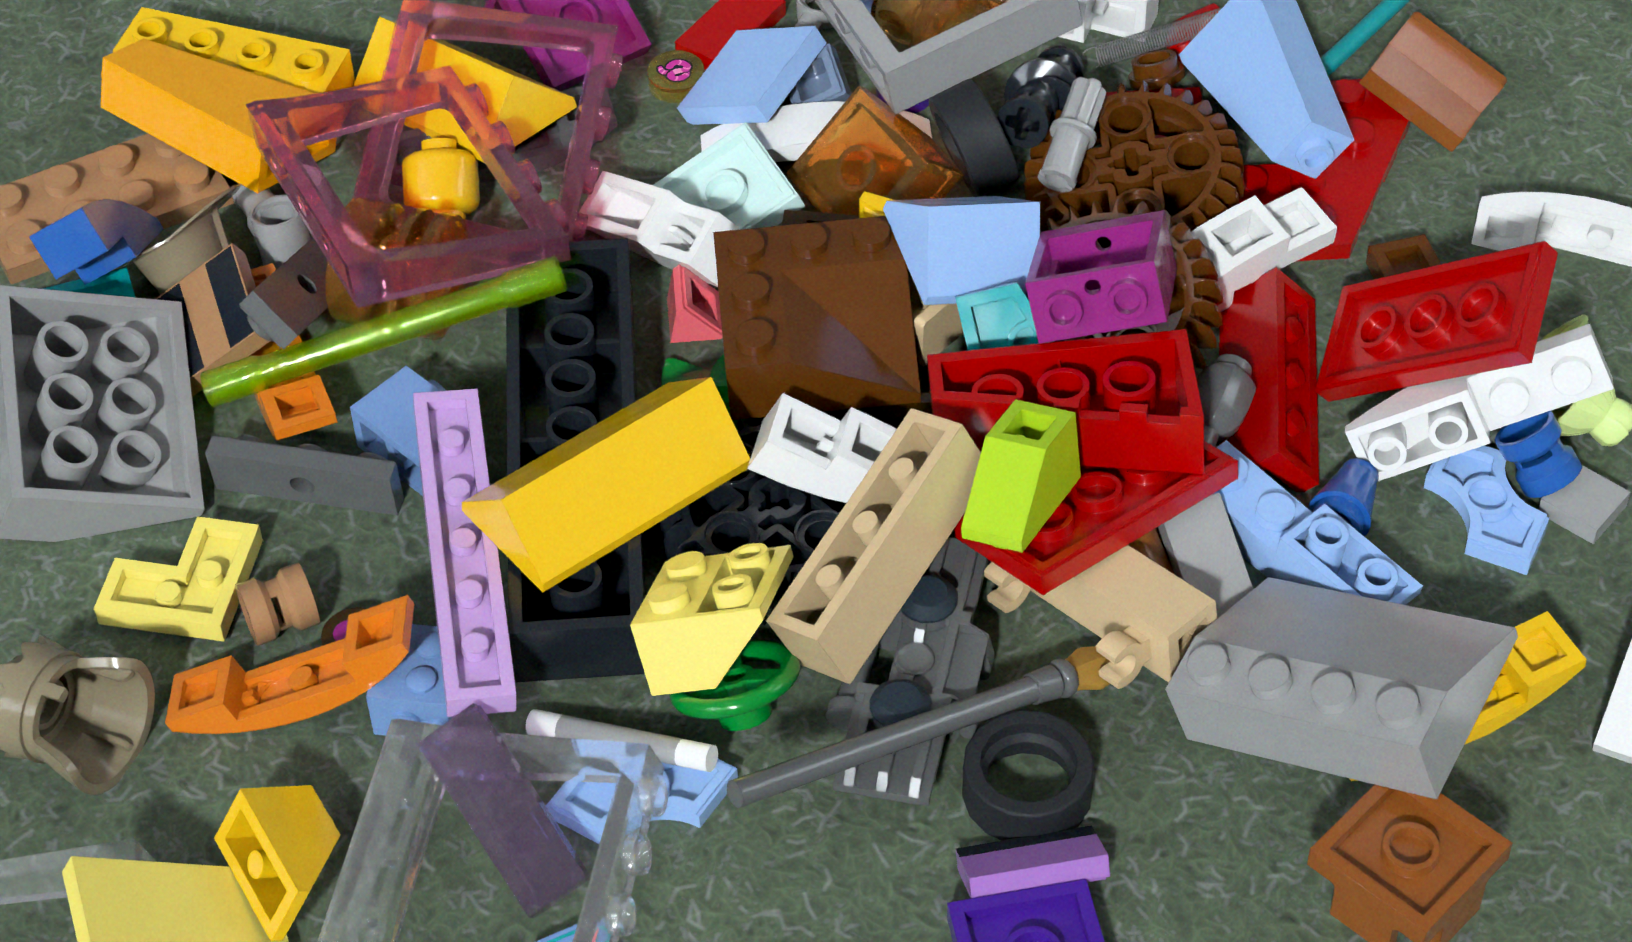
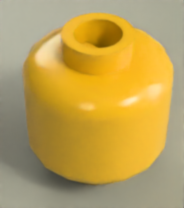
[402,138,480,227]

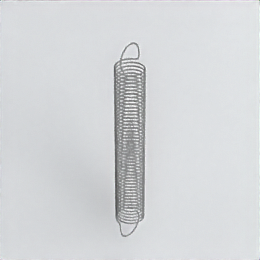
[1081,8,1221,68]

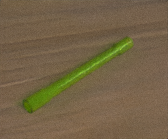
[200,256,567,407]

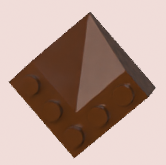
[713,216,921,420]

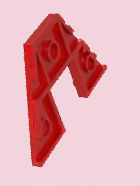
[1105,79,1410,261]

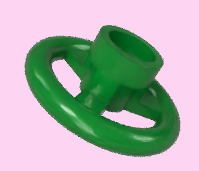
[669,640,801,731]

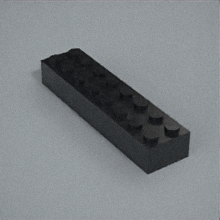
[506,238,646,683]

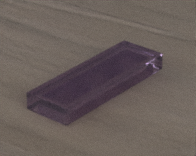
[417,703,592,918]

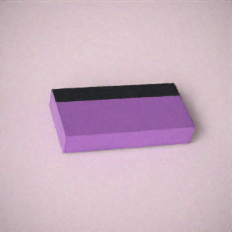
[956,825,1110,898]

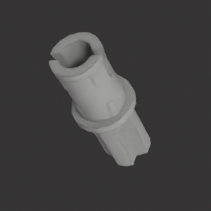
[1038,77,1106,192]

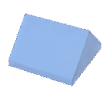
[883,196,1040,305]

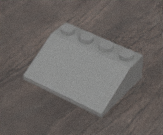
[0,285,204,542]
[1165,577,1518,799]

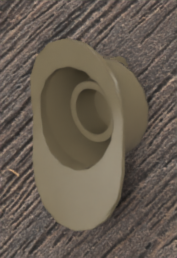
[120,183,240,295]

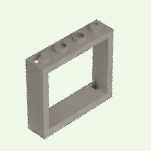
[815,0,1082,115]

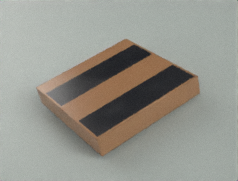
[155,243,270,397]

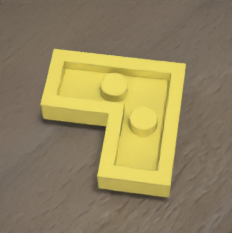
[94,516,263,642]

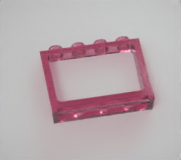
[344,0,623,261]
[246,66,571,308]

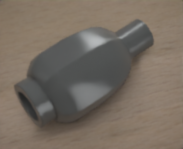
[1197,354,1256,447]

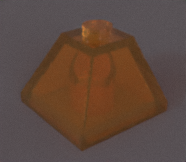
[786,86,964,216]

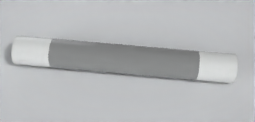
[526,709,718,772]

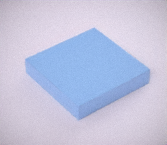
[677,26,827,125]

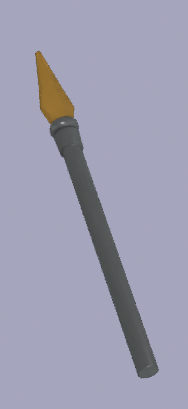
[727,646,1110,808]

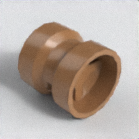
[235,563,320,646]

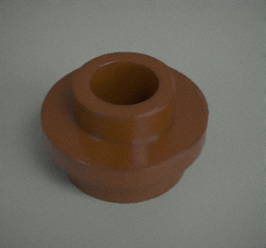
[1128,49,1186,90]

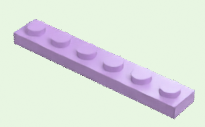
[413,389,516,717]

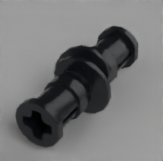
[997,46,1084,149]

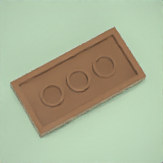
[0,134,234,285]

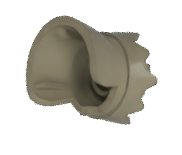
[0,634,155,795]

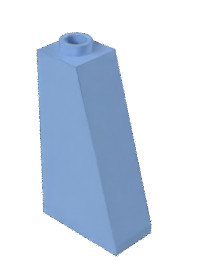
[1179,0,1354,179]

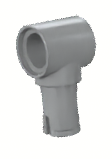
[233,184,311,269]

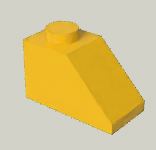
[214,785,340,942]

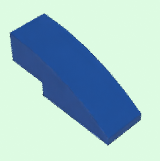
[29,199,164,285]

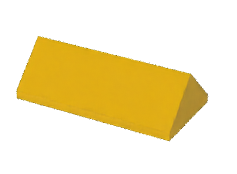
[351,17,577,164]
[461,377,750,592]

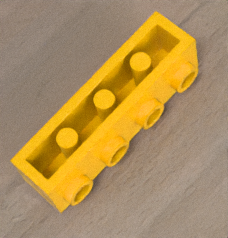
[113,7,355,120]

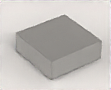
[1538,465,1631,544]

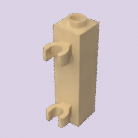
[984,545,1217,689]

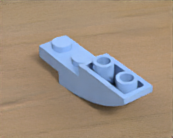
[1213,440,1423,605]

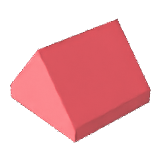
[667,264,723,343]

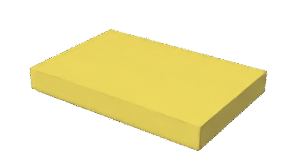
[62,856,289,942]

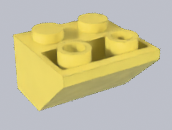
[630,543,794,696]

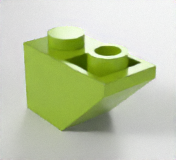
[961,399,1081,553]

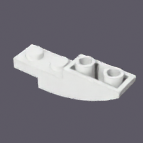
[1155,187,1337,332]
[1345,324,1614,481]

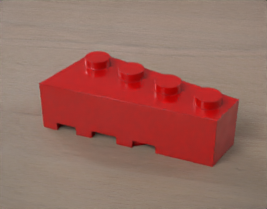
[927,329,1204,474]

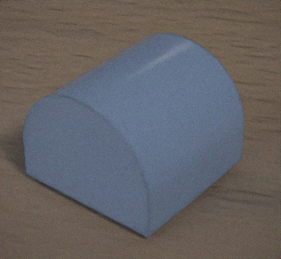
[788,43,854,104]

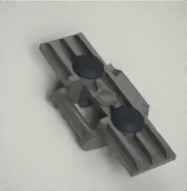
[825,537,994,806]

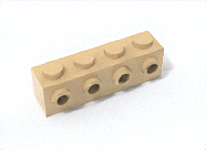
[766,408,981,684]

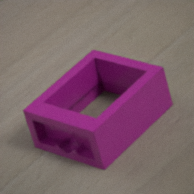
[1025,210,1177,344]

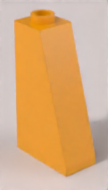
[100,38,340,194]

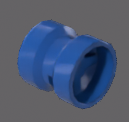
[1494,410,1582,498]

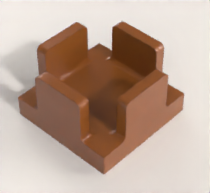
[1307,785,1513,942]

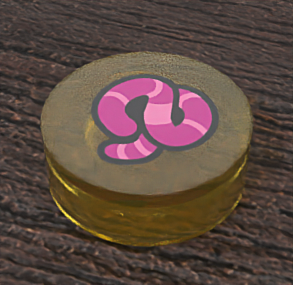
[647,50,704,103]

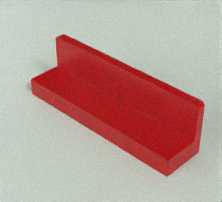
[1219,267,1319,492]

